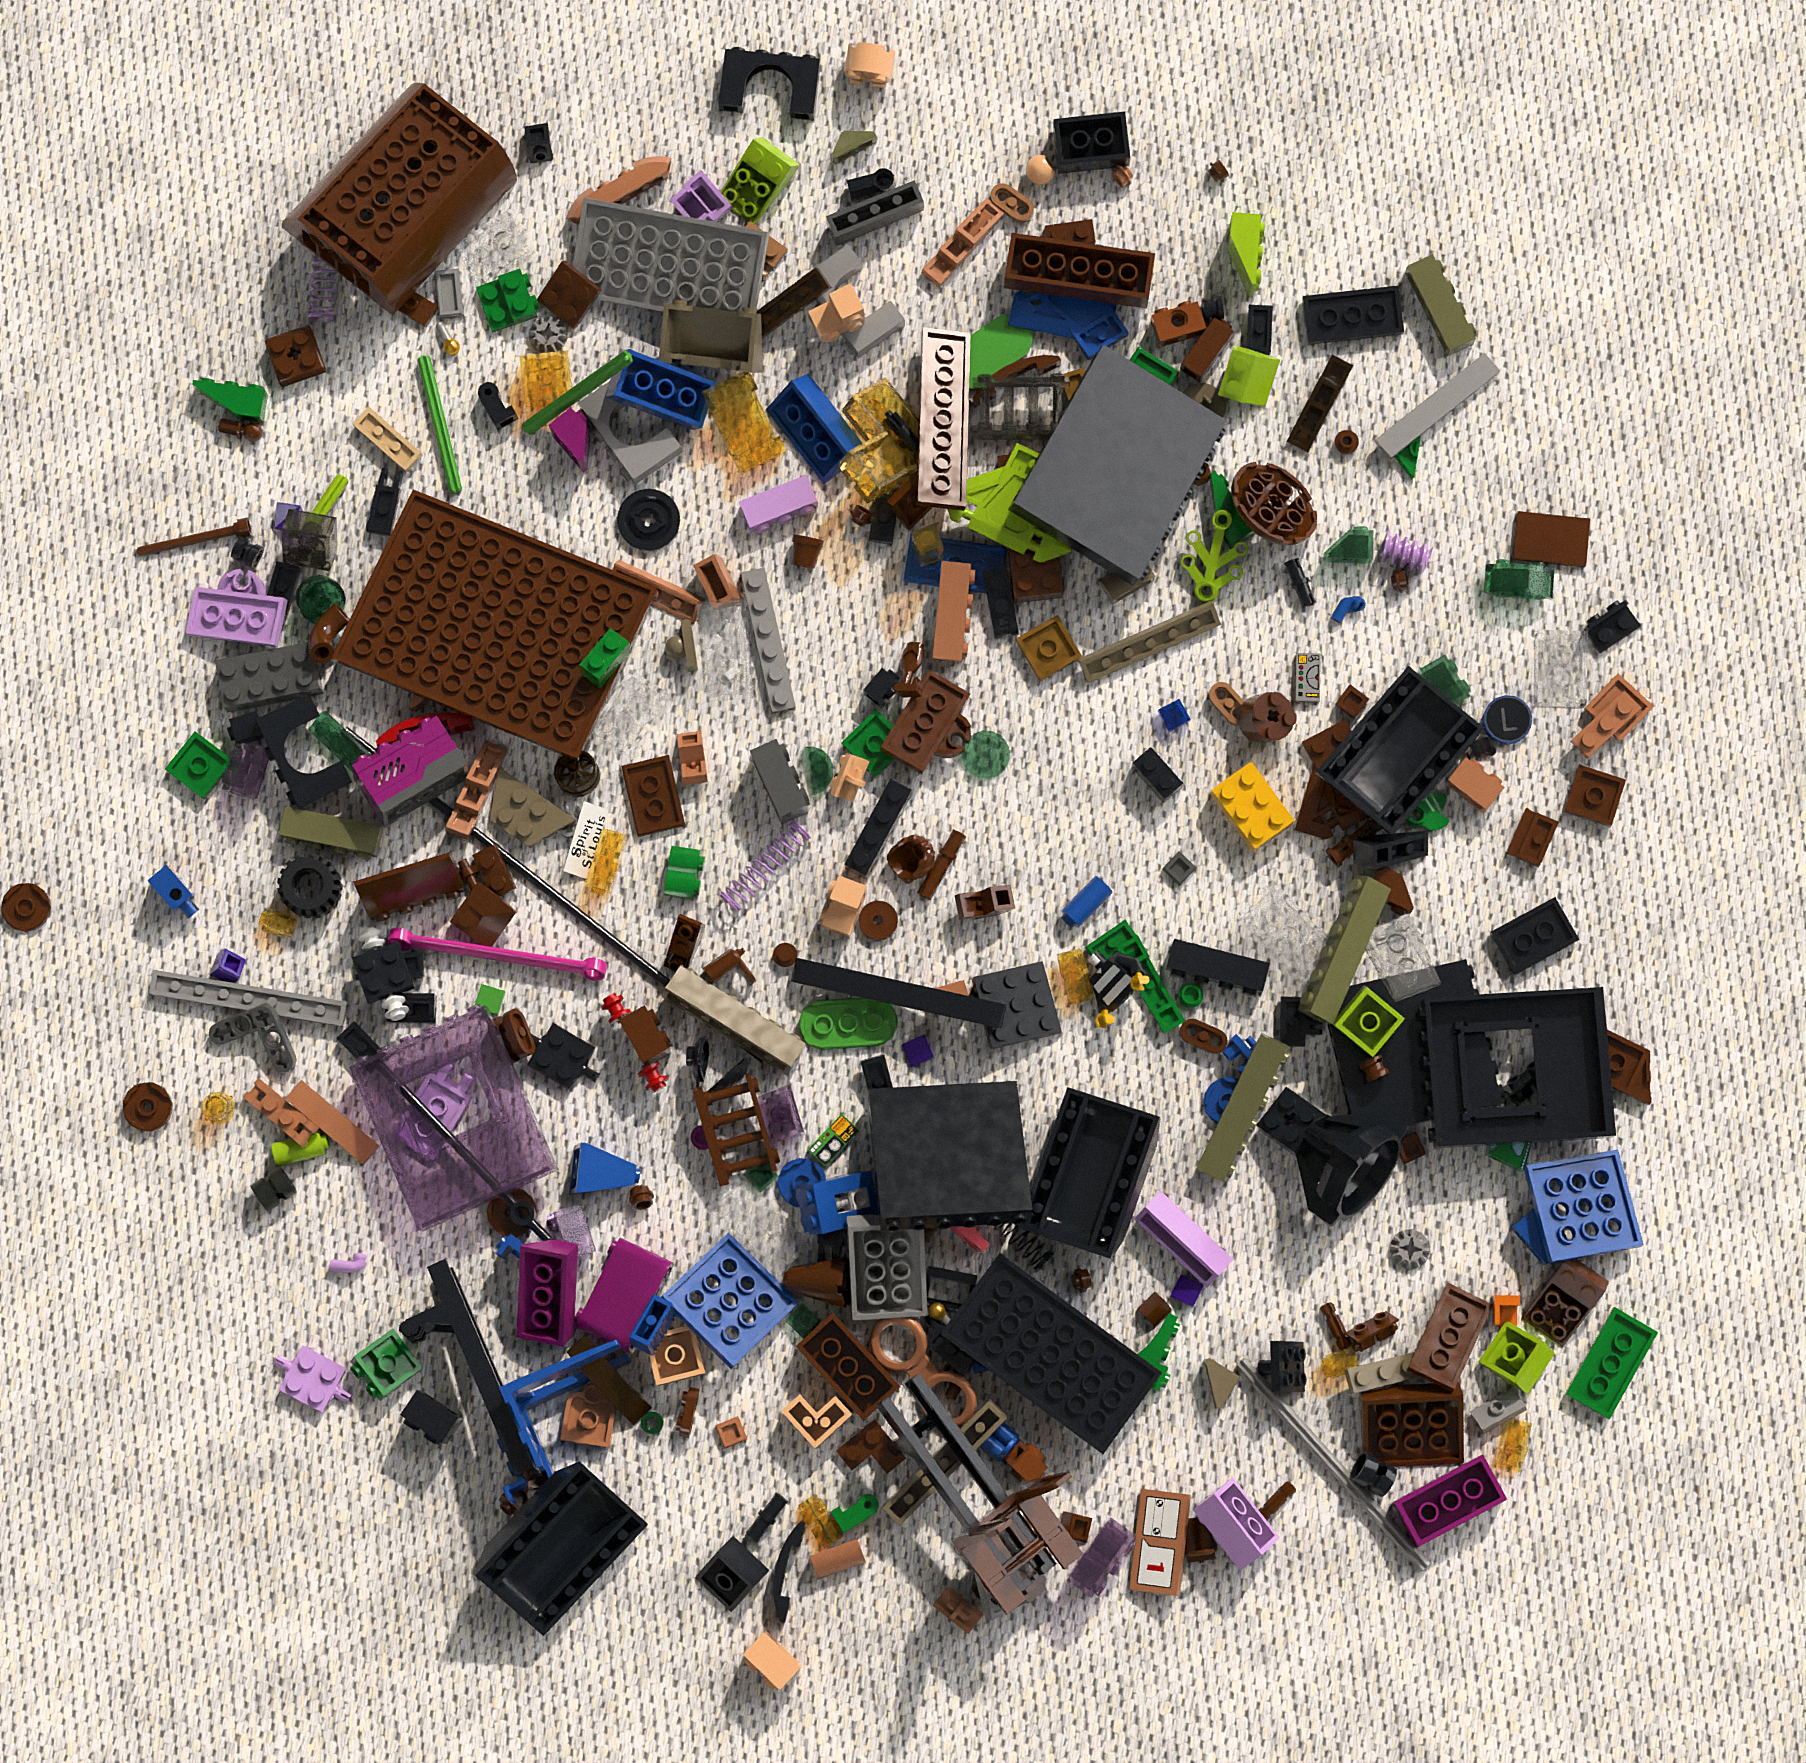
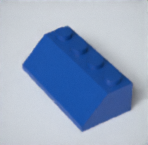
[765,374,867,484]

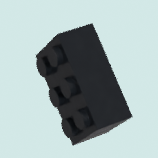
[1053,111,1131,174]

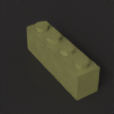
[1405,254,1477,357]
[278,806,383,860]

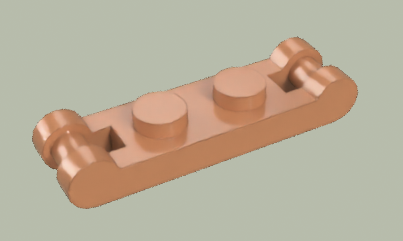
[243,1078,320,1148]

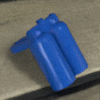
[979,1422,1024,1465]

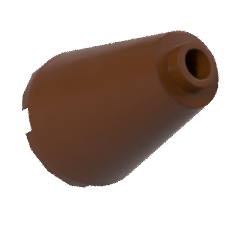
[783,1257,851,1308]

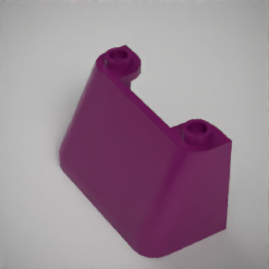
[574,1237,674,1354]

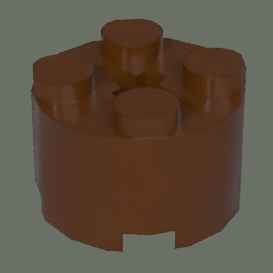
[1238,692,1297,743]

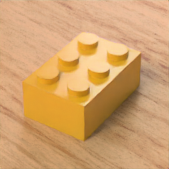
[1210,762,1295,853]

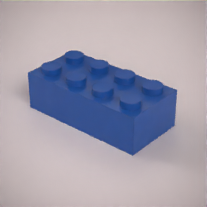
[605,349,716,430]

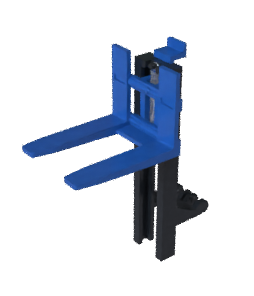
[399,1259,632,1504]

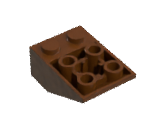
[1522,1259,1609,1347]

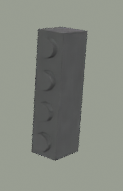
[826,180,924,246]

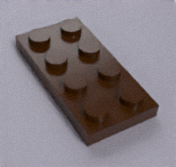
[1407,1283,1493,1392]

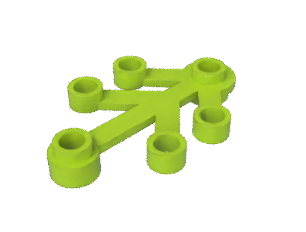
[1181,510,1249,603]

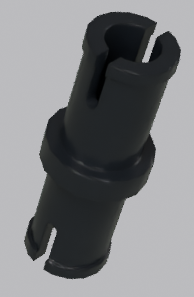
[1284,558,1317,608]
[745,1492,788,1542]

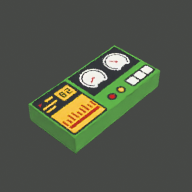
[807,1114,860,1167]

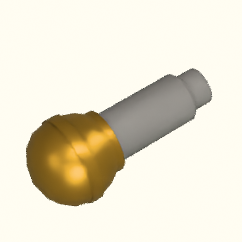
[436,322,460,355]
[928,1302,951,1327]

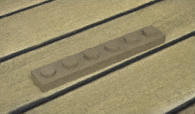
[1078,601,1221,683]

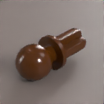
[218,418,263,442]

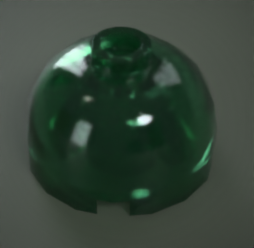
[295,574,346,624]

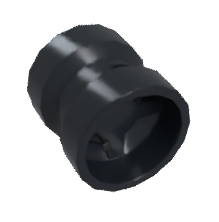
[231,536,264,569]

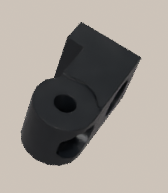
[478,382,518,431]

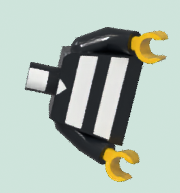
[1088,950,1149,1028]

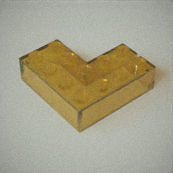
[837,377,919,504]

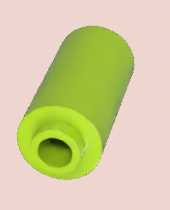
[271,1130,330,1167]

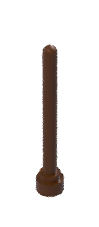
[136,517,252,556]

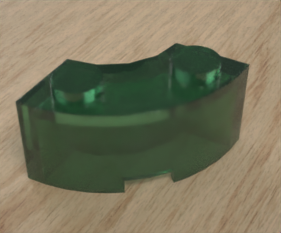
[1484,559,1554,600]

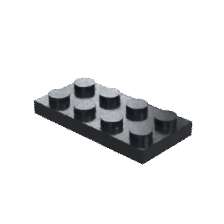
[1302,285,1404,345]

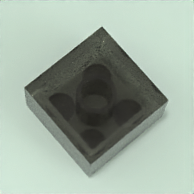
[281,509,337,571]

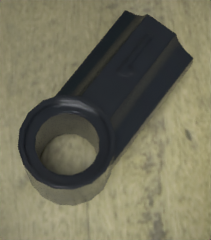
[847,168,896,202]

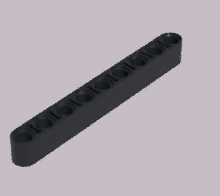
[790,958,1007,1029]

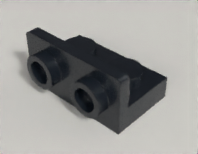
[1583,600,1641,654]

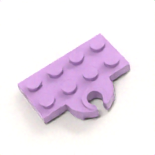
[185,569,288,647]

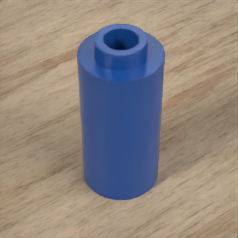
[1061,876,1113,928]

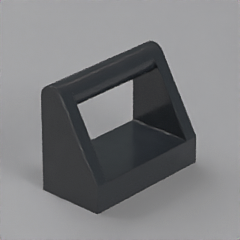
[926,1266,978,1313]

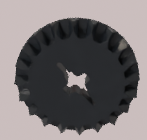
[617,489,680,551]

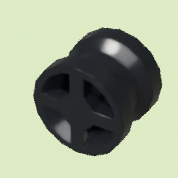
[1201,296,1224,322]

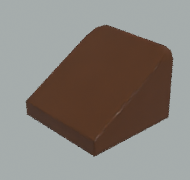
[1061,1511,1093,1543]

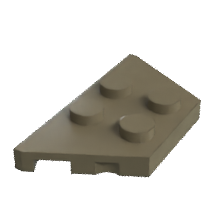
[490,768,577,848]

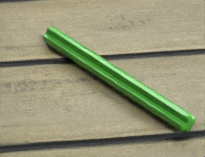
[522,351,633,435]
[417,355,462,494]

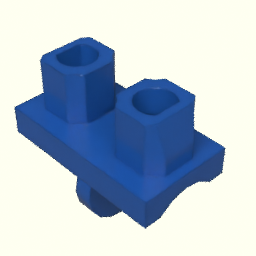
[1222,1034,1256,1074]

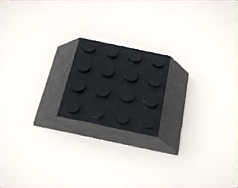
[1316,666,1484,836]
[1018,1087,1161,1259]
[474,1461,648,1636]

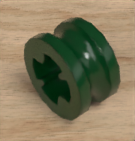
[641,1411,664,1434]

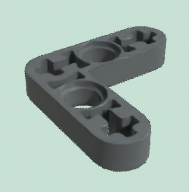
[209,1003,297,1073]

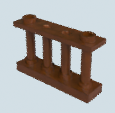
[693,1072,780,1187]

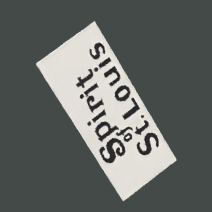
[563,801,608,879]

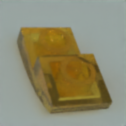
[1057,948,1095,1005]

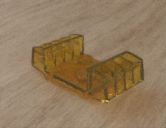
[702,372,786,475]

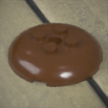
[1231,462,1317,545]

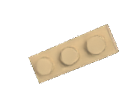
[352,406,423,473]

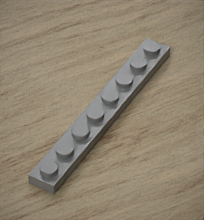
[149,970,348,1027]

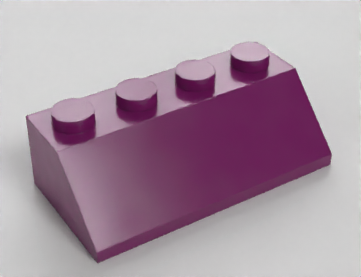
[516,1240,578,1347]

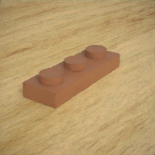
[1570,690,1641,759]

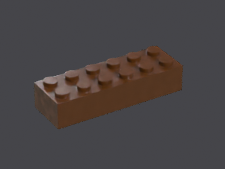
[1004,233,1155,309]
[997,451,1063,604]

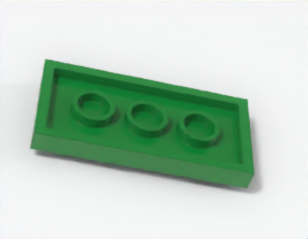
[1565,1307,1658,1419]

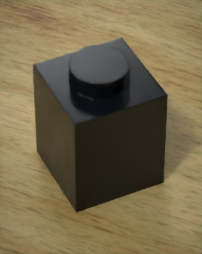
[227,710,264,746]

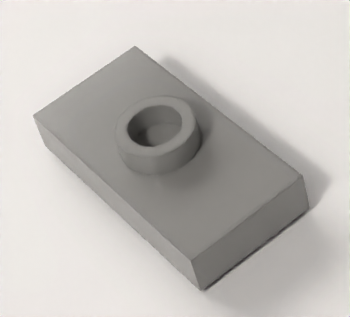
[1470,1387,1527,1434]

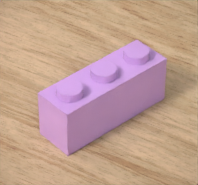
[739,475,818,534]

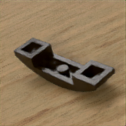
[566,1335,652,1425]

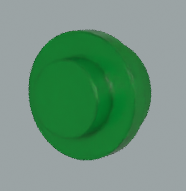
[1178,983,1203,1008]

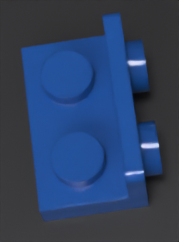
[496,1234,525,1260]

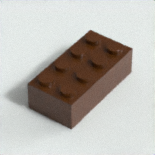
[796,1312,901,1421]

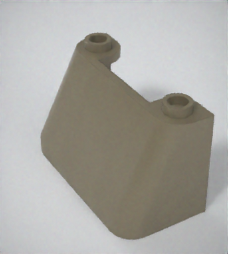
[659,299,763,373]

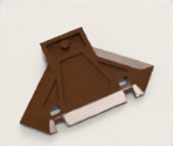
[1295,719,1369,840]

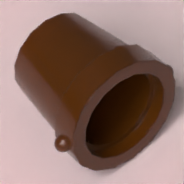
[791,534,824,569]

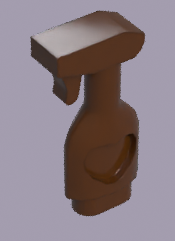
[893,642,925,698]

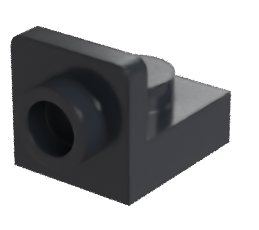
[524,123,553,163]

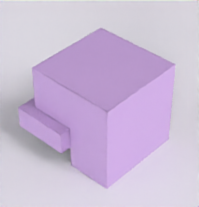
[670,170,733,222]

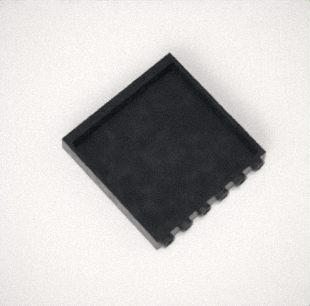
[1327,959,1505,1127]
[868,1081,1032,1232]

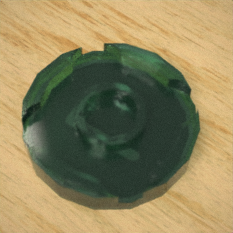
[962,730,1010,779]

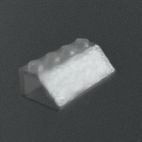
[706,1175,813,1279]

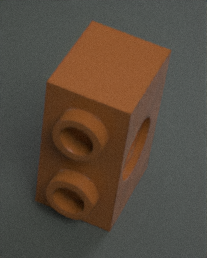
[1151,301,1206,348]

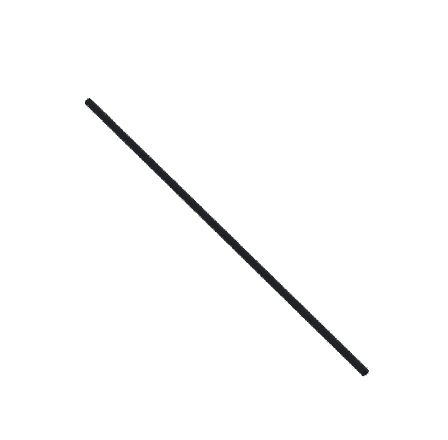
[341,726,763,1063]

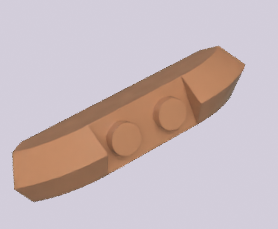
[566,156,672,224]

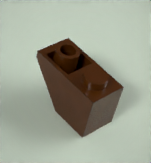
[1373,867,1414,916]

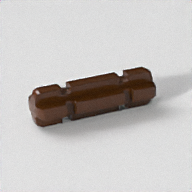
[1320,1302,1351,1350]
[1259,1481,1296,1521]

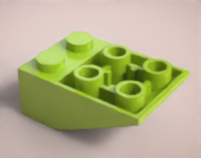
[720,137,800,225]
[1227,212,1265,298]

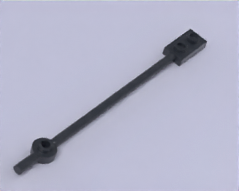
[337,1021,552,1241]

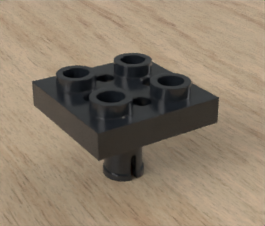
[1257,1341,1307,1392]

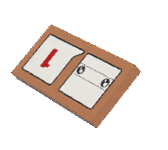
[1129,1489,1191,1596]

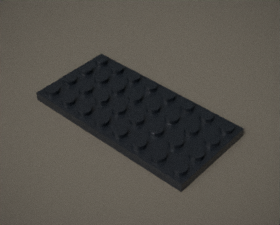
[940,1253,1162,1455]

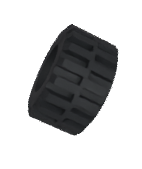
[277,854,343,919]

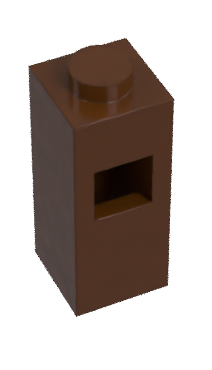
[1180,317,1234,383]

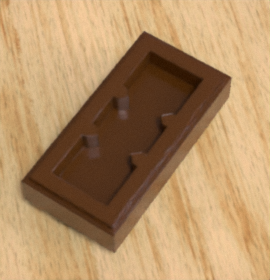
[397,292,438,327]

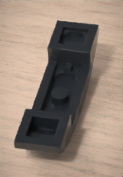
[773,1521,806,1623]

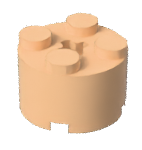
[844,42,895,88]

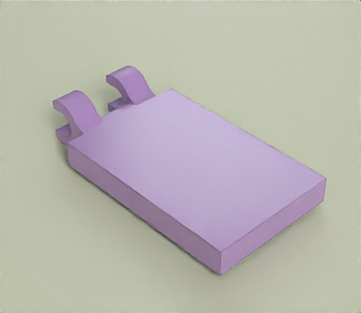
[392,1061,476,1161]

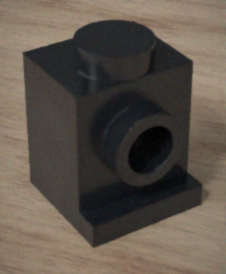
[863,668,900,709]

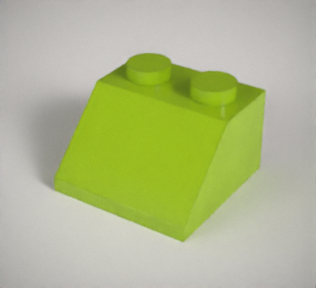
[1218,345,1281,406]
[1478,1321,1555,1395]

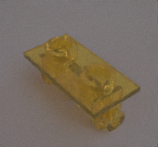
[798,1494,842,1548]

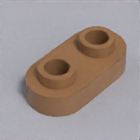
[990,183,1034,223]
[1209,682,1244,726]

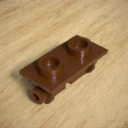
[1345,1311,1399,1352]

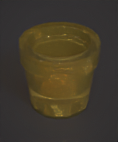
[202,1092,235,1124]

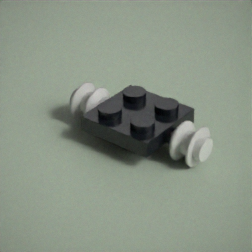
[352,927,415,1021]

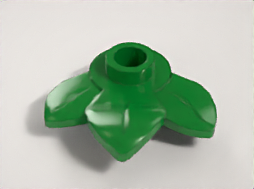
[1406,793,1449,831]

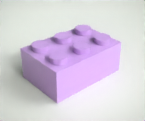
[1193,1477,1280,1571]

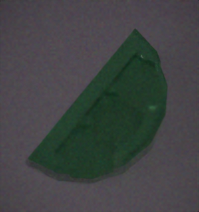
[804,747,834,795]

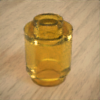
[259,908,297,938]
[1320,1349,1359,1379]

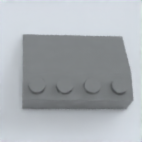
[847,1214,928,1320]

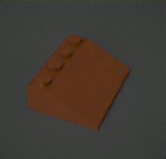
[353,852,465,922]
[1359,1382,1464,1467]

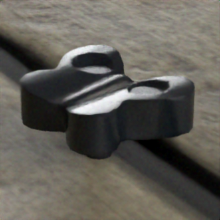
[1467,734,1496,761]

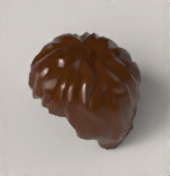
[886,835,935,883]

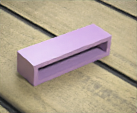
[1134,1191,1234,1288]

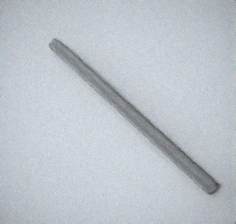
[1236,1358,1430,1572]

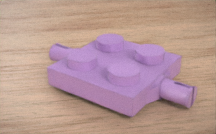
[273,1345,353,1413]

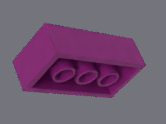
[1392,1454,1508,1547]

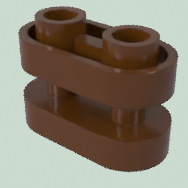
[488,1009,535,1065]

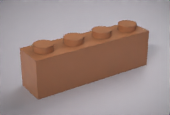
[933,561,976,663]

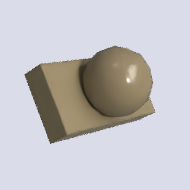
[665,619,698,672]

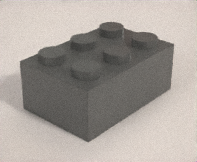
[750,739,810,825]

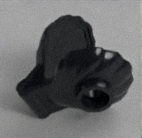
[686,1035,749,1093]

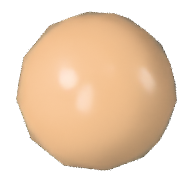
[1026,155,1055,185]

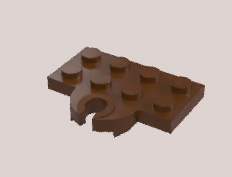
[880,669,971,775]

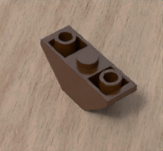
[663,914,706,973]

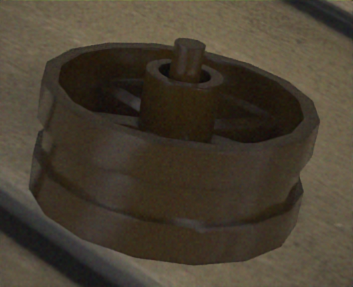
[553,751,601,797]

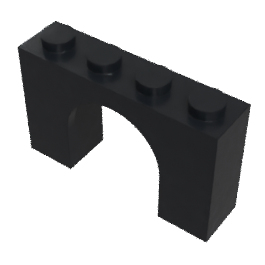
[718,47,821,121]
[253,694,353,808]

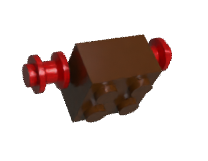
[601,993,673,1093]

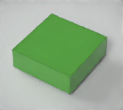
[474,984,506,1015]

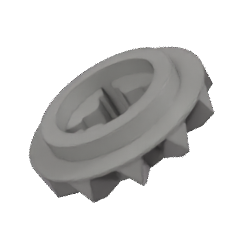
[529,316,567,354]
[1390,1229,1430,1269]

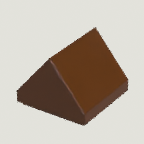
[1137,1292,1172,1327]

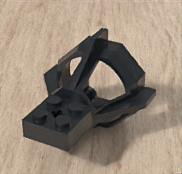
[1256,1087,1407,1226]

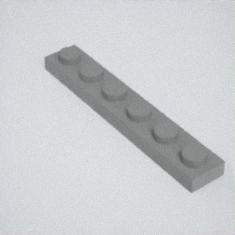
[740,567,796,714]

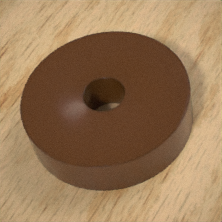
[859,901,898,941]

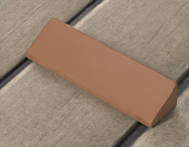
[612,560,706,624]

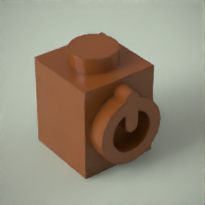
[1003,1440,1048,1483]

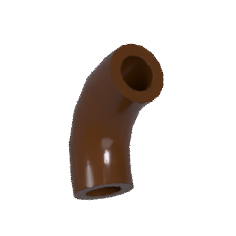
[308,603,349,664]

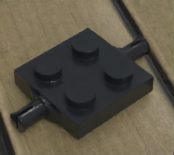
[527,1023,600,1091]

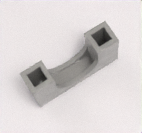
[801,244,905,359]
[578,381,682,485]

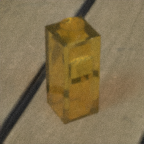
[912,523,943,567]
[586,828,627,896]

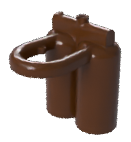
[703,948,756,984]
[1184,1517,1217,1563]

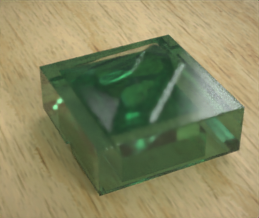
[743,1164,778,1193]
[786,1303,822,1338]

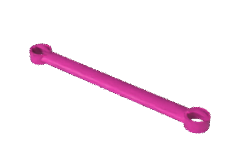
[387,928,607,981]

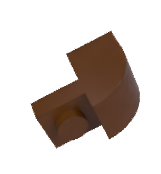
[954,884,1015,920]

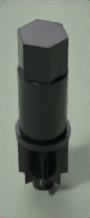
[884,410,918,459]

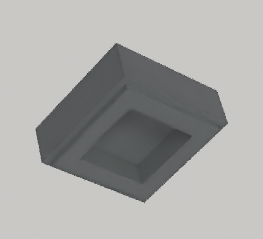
[1162,851,1197,886]

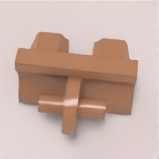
[932,1586,984,1634]

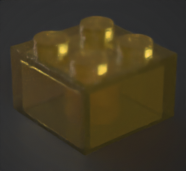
[520,350,573,409]

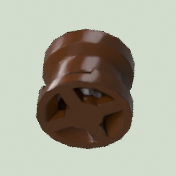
[1359,1055,1390,1083]

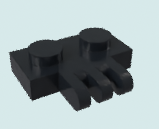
[1280,996,1322,1047]

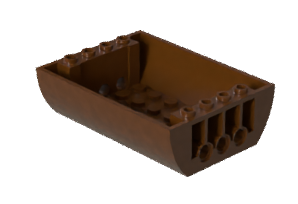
[282,83,517,316]

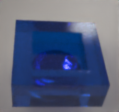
[1157,699,1191,732]

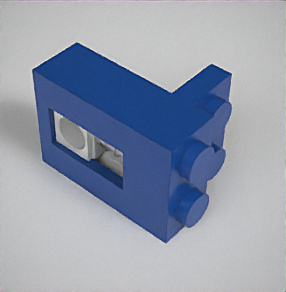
[795,1170,879,1234]

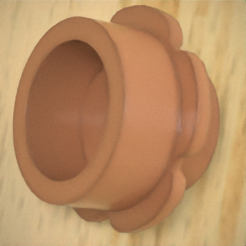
[1111,165,1133,188]

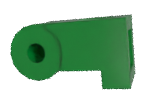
[830,1494,879,1533]

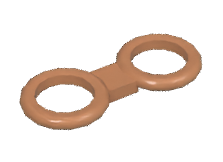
[869,1317,977,1427]

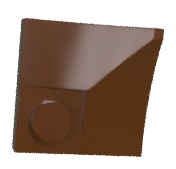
[449,881,517,947]

